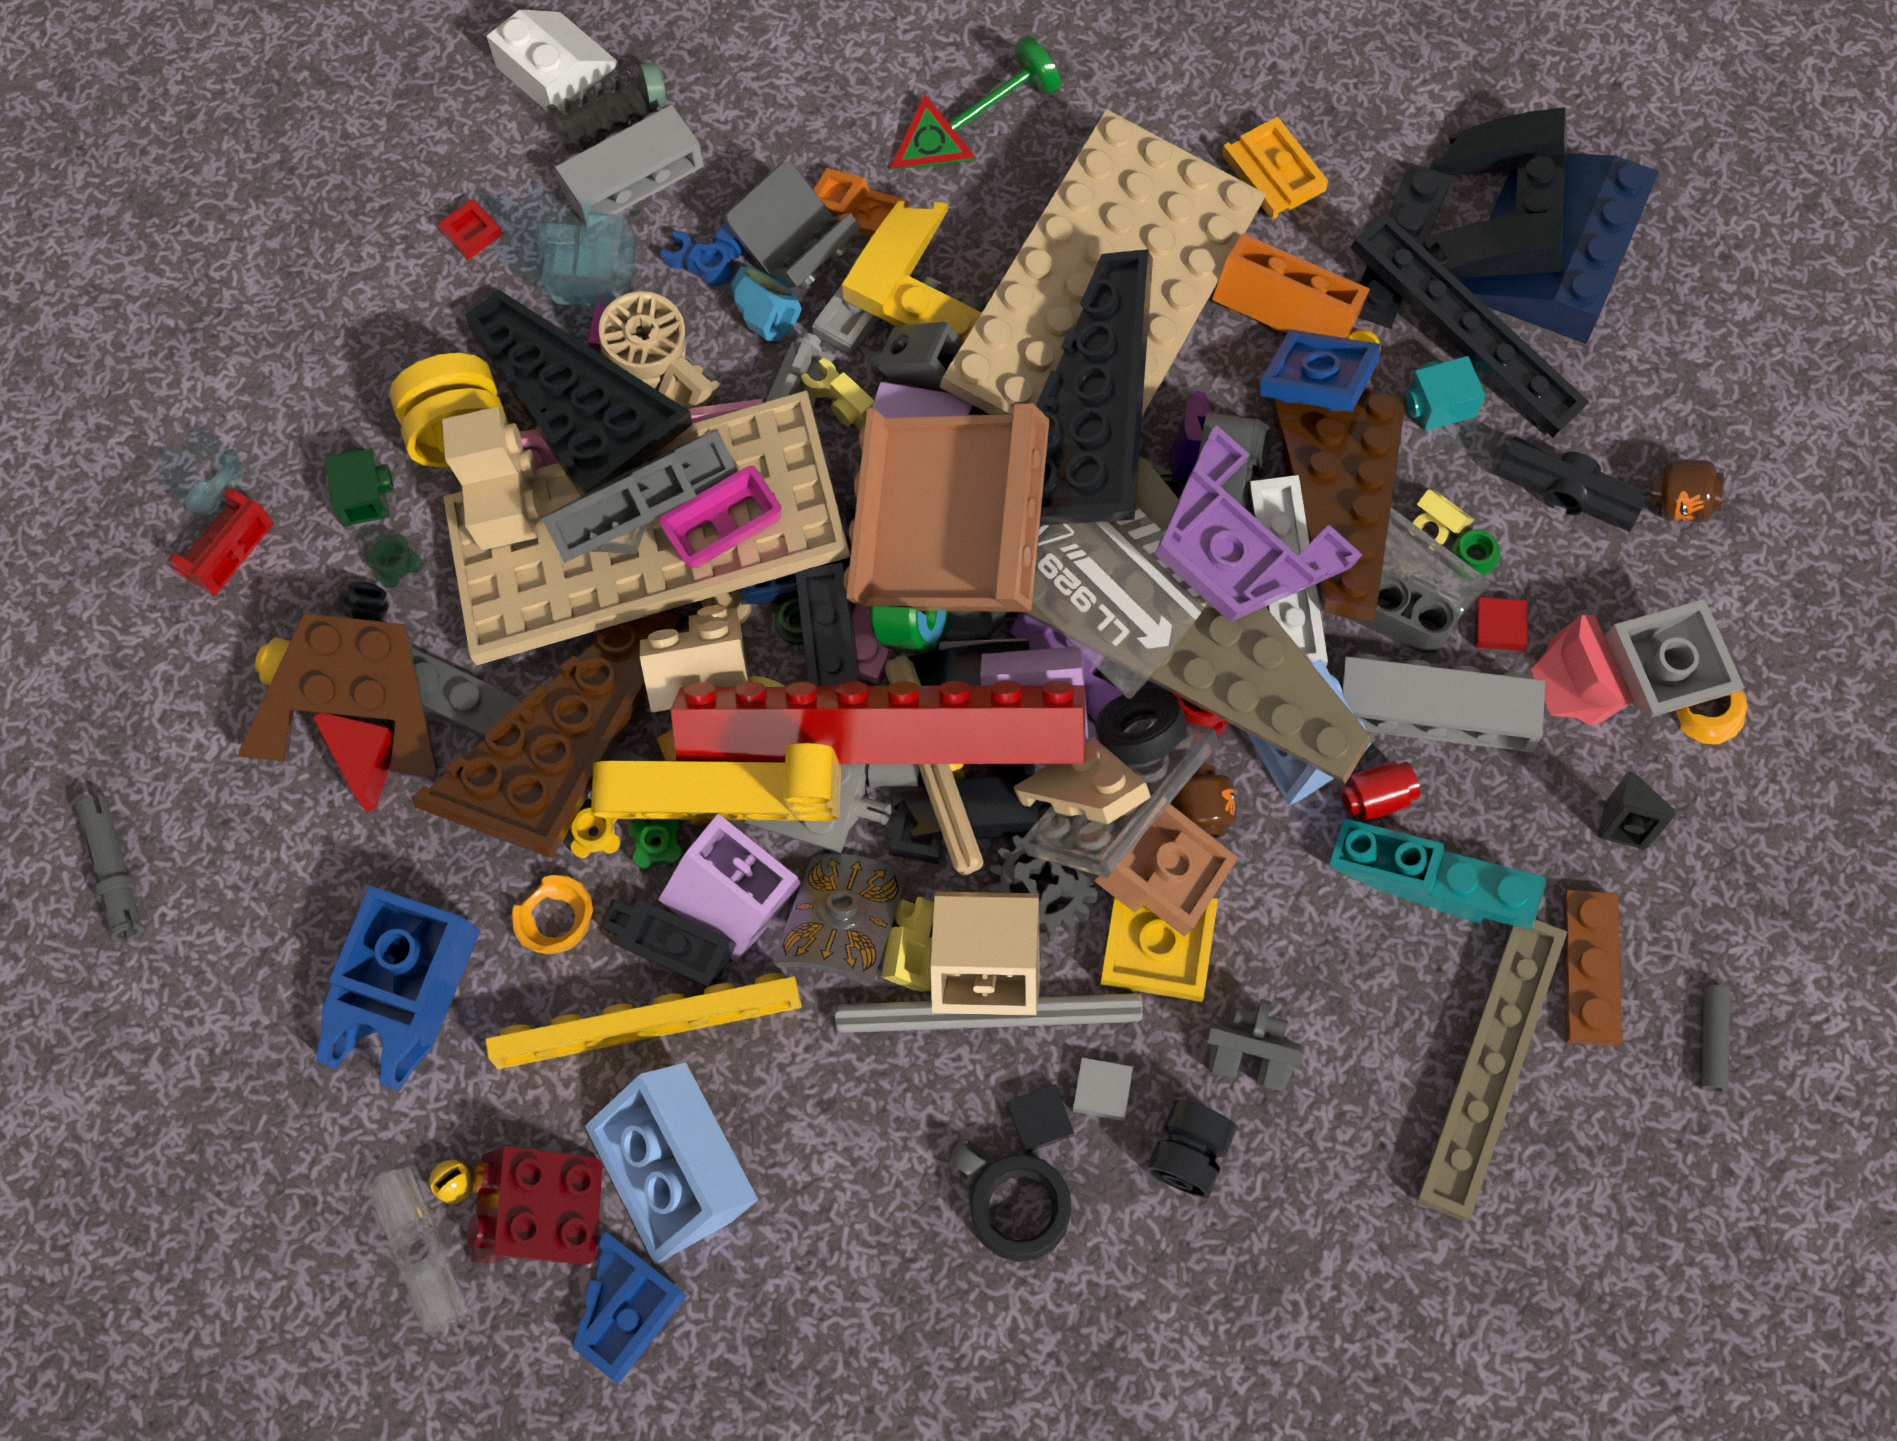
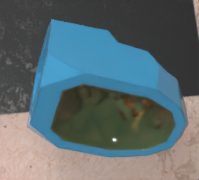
[731,266,802,341]

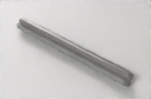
[835,994,1143,1033]

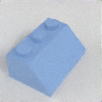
[585,1062,758,1265]

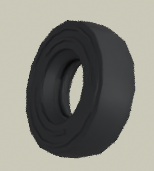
[1095,688,1187,765]

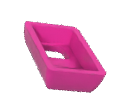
[659,465,781,568]

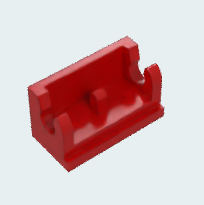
[167,487,274,597]

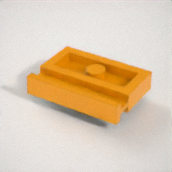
[1222,116,1328,220]

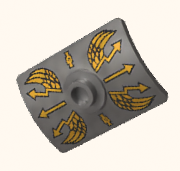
[773,853,907,986]

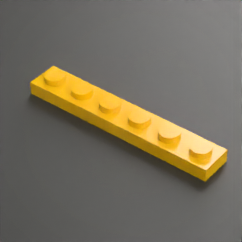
[486,973,802,1069]

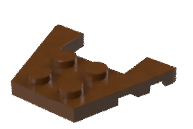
[239,613,438,777]

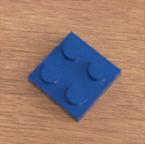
[1260,329,1380,412]

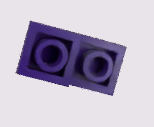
[1170,391,1214,481]

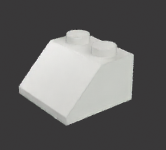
[487,10,619,117]

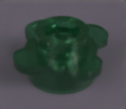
[365,534,423,588]

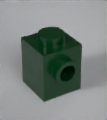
[325,448,394,527]

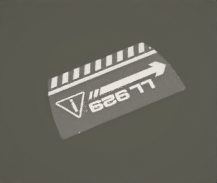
[1032,505,1208,699]

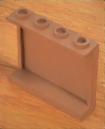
[844,403,1049,612]

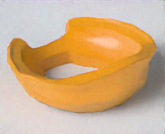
[1676,690,1747,744]
[511,875,593,954]

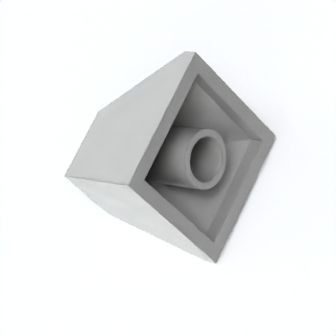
[1604,599,1745,718]

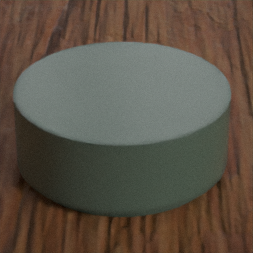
[639,62,666,110]

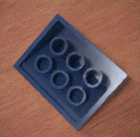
[1461,153,1659,344]

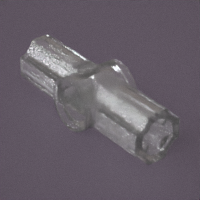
[368,1167,471,1336]

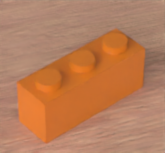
[1212,233,1370,338]

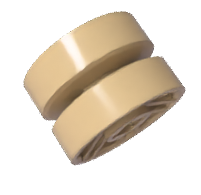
[599,291,686,390]

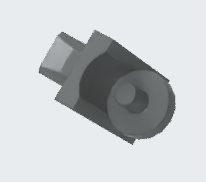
[1207,999,1304,1091]

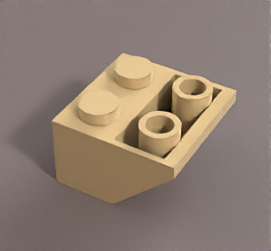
[931,891,1040,1015]

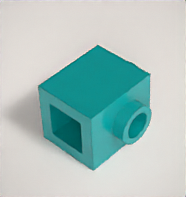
[1405,356,1485,431]

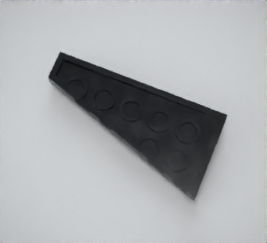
[1036,249,1153,526]
[465,290,693,496]

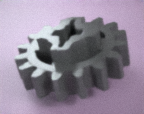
[989,829,1098,941]

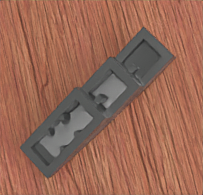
[541,428,738,563]

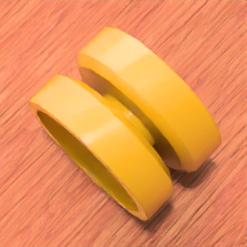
[389,353,507,468]

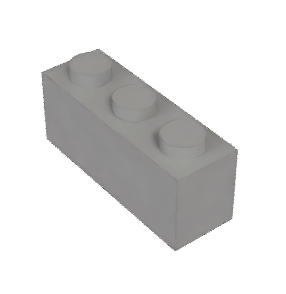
[555,105,704,229]

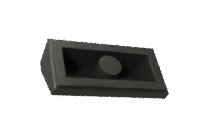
[1598,771,1676,850]

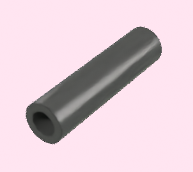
[1701,985,1731,1093]

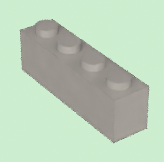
[1339,654,1546,752]

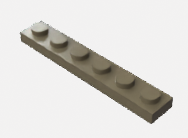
[1416,920,1567,1223]

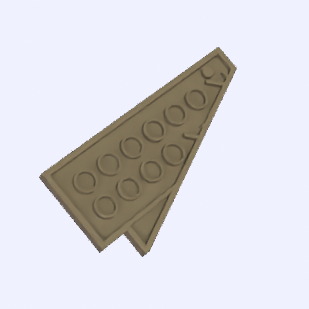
[1020,457,1371,784]

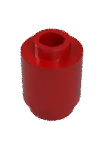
[1340,760,1420,823]

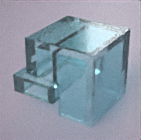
[535,212,637,308]

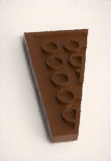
[1271,390,1406,622]
[412,610,682,859]

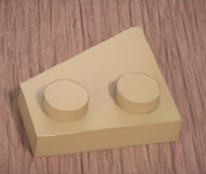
[1013,737,1151,824]

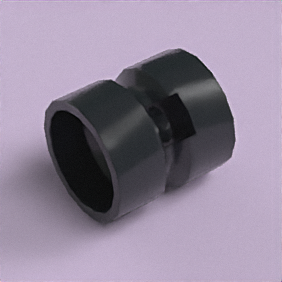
[1146,1099,1238,1198]

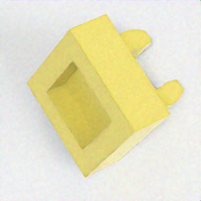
[1411,489,1474,548]

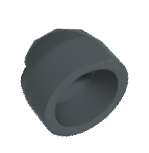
[949,1138,996,1185]

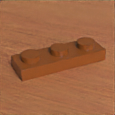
[1563,890,1622,1047]

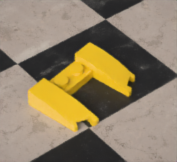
[842,201,982,341]

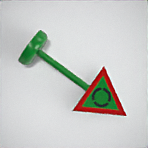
[889,35,1062,170]

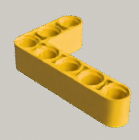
[591,743,841,821]

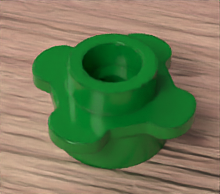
[630,819,683,869]

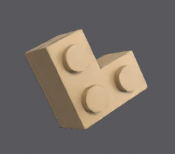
[442,406,541,551]
[639,605,749,713]

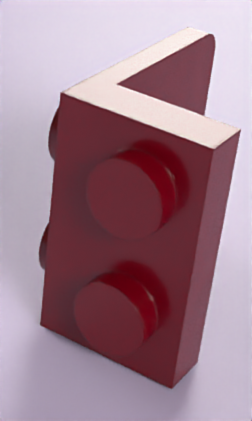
[467,1146,603,1265]

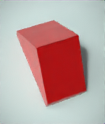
[313,713,394,812]

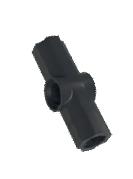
[1496,435,1649,532]

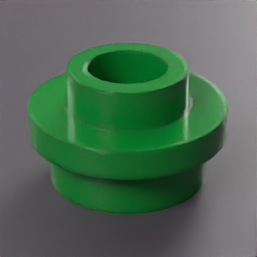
[1451,530,1500,577]

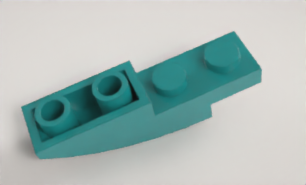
[1330,818,1546,930]

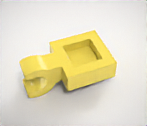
[801,358,874,430]
[881,897,934,992]

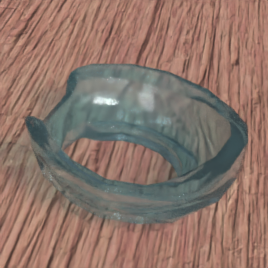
[183,449,243,515]

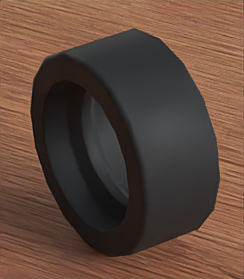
[970,1154,1072,1262]

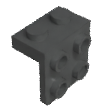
[724,162,861,289]

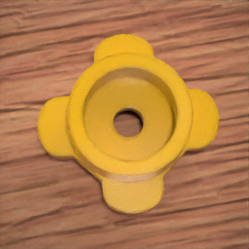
[570,808,620,858]

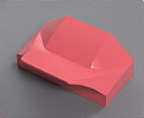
[1531,615,1634,725]

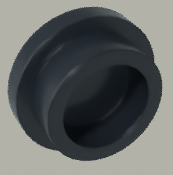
[339,582,389,621]

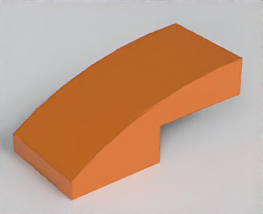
[813,168,911,238]

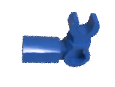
[660,221,745,287]

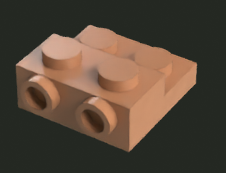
[1094,795,1238,936]

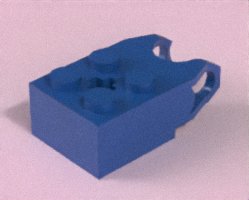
[316,885,481,1091]

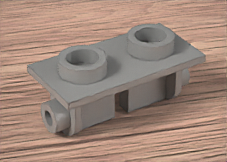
[766,333,835,408]

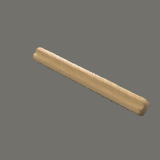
[885,655,984,875]

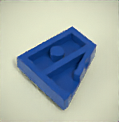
[573,1232,687,1385]

